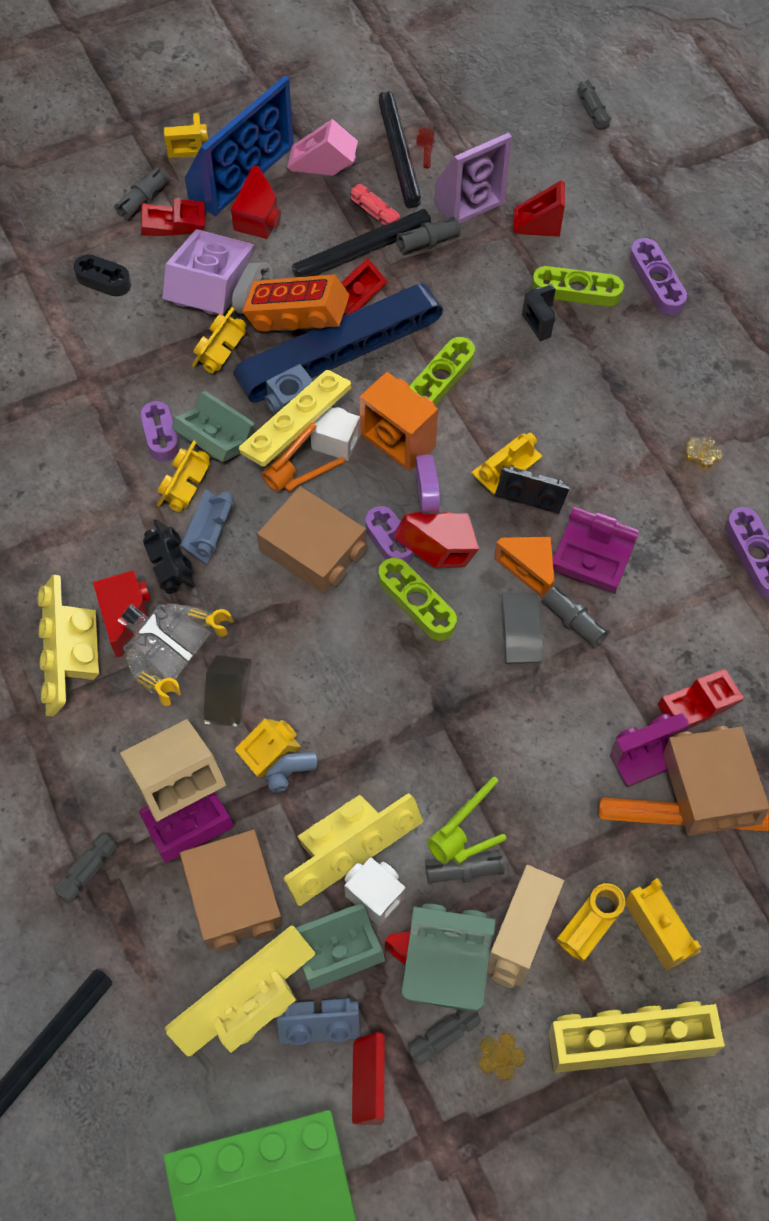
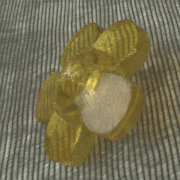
[685,437,723,468]
[479,1033,525,1080]

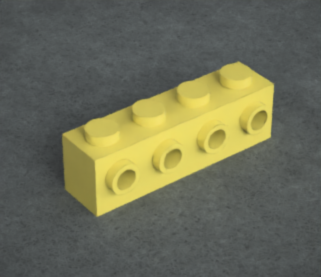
[548,1001,725,1073]

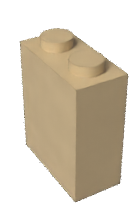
[120,719,227,822]
[487,865,564,988]

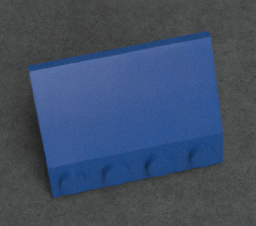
[185,75,294,216]

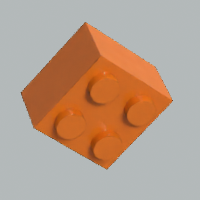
[360,372,438,472]

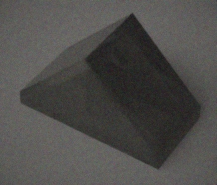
[204,655,252,727]

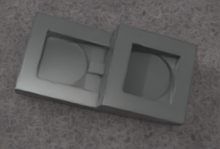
[502,592,543,663]

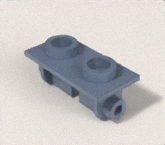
[180,489,234,565]
[277,998,360,1045]

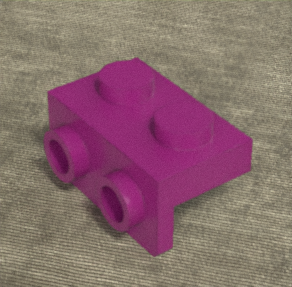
[610,712,690,787]
[139,792,234,863]

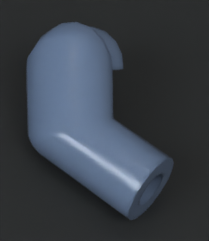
[265,752,317,793]

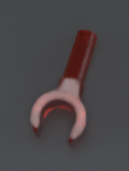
[416,127,435,169]

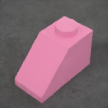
[287,119,358,176]

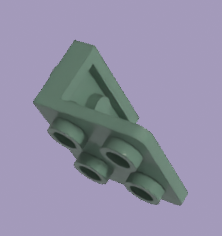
[402,904,496,1012]

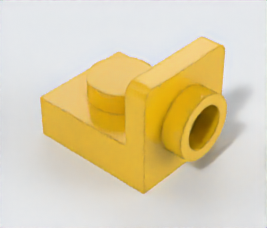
[164,113,208,158]
[234,718,301,777]

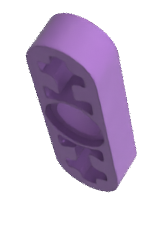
[629,238,687,316]
[415,455,440,513]
[725,507,769,599]

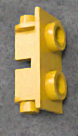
[192,307,246,374]
[471,432,543,495]
[156,440,210,512]

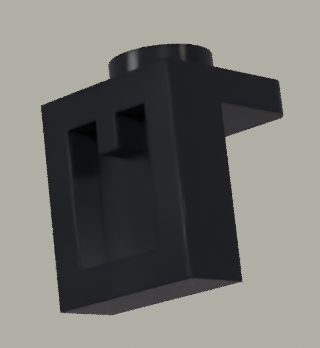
[522,284,556,342]

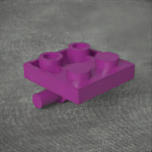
[553,506,640,594]

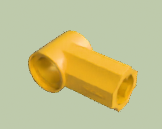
[556,883,625,962]

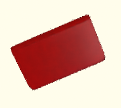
[341,258,388,317]
[352,1033,385,1125]

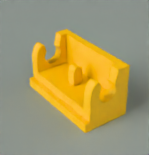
[625,878,702,971]

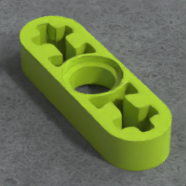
[532,266,624,306]
[409,337,475,406]
[378,558,457,641]

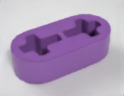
[141,401,179,462]
[366,506,414,564]

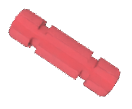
[350,184,400,225]

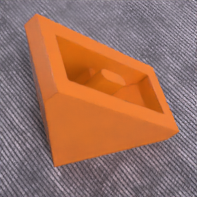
[494,537,554,598]

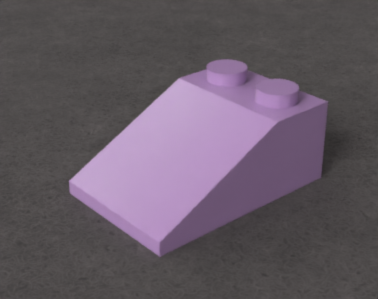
[435,133,512,224]
[162,229,255,315]

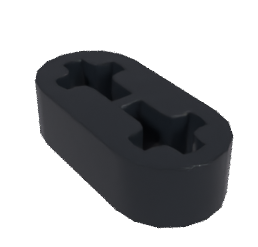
[73,255,131,297]

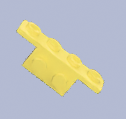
[239,370,351,466]
[37,575,99,717]
[284,794,423,906]
[165,926,315,1056]

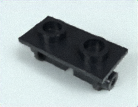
[495,464,570,514]
[143,519,195,594]

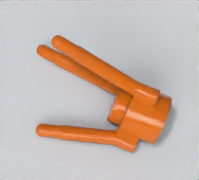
[261,423,345,493]

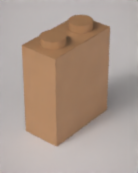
[257,486,367,594]
[663,726,769,836]
[180,829,283,952]

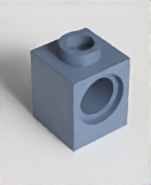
[265,364,313,414]

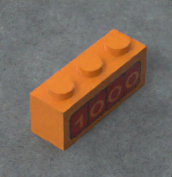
[242,274,349,332]

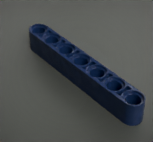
[233,283,443,402]

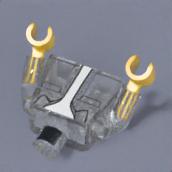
[117,603,234,706]

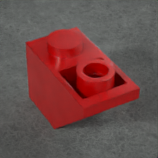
[393,512,479,568]

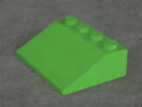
[163,1110,356,1221]

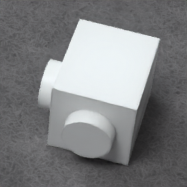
[310,407,361,461]
[344,857,406,927]

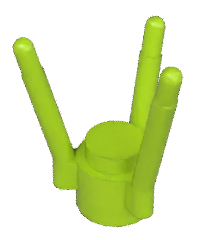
[426,777,507,865]

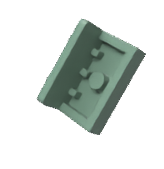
[172,391,254,462]
[296,903,385,990]

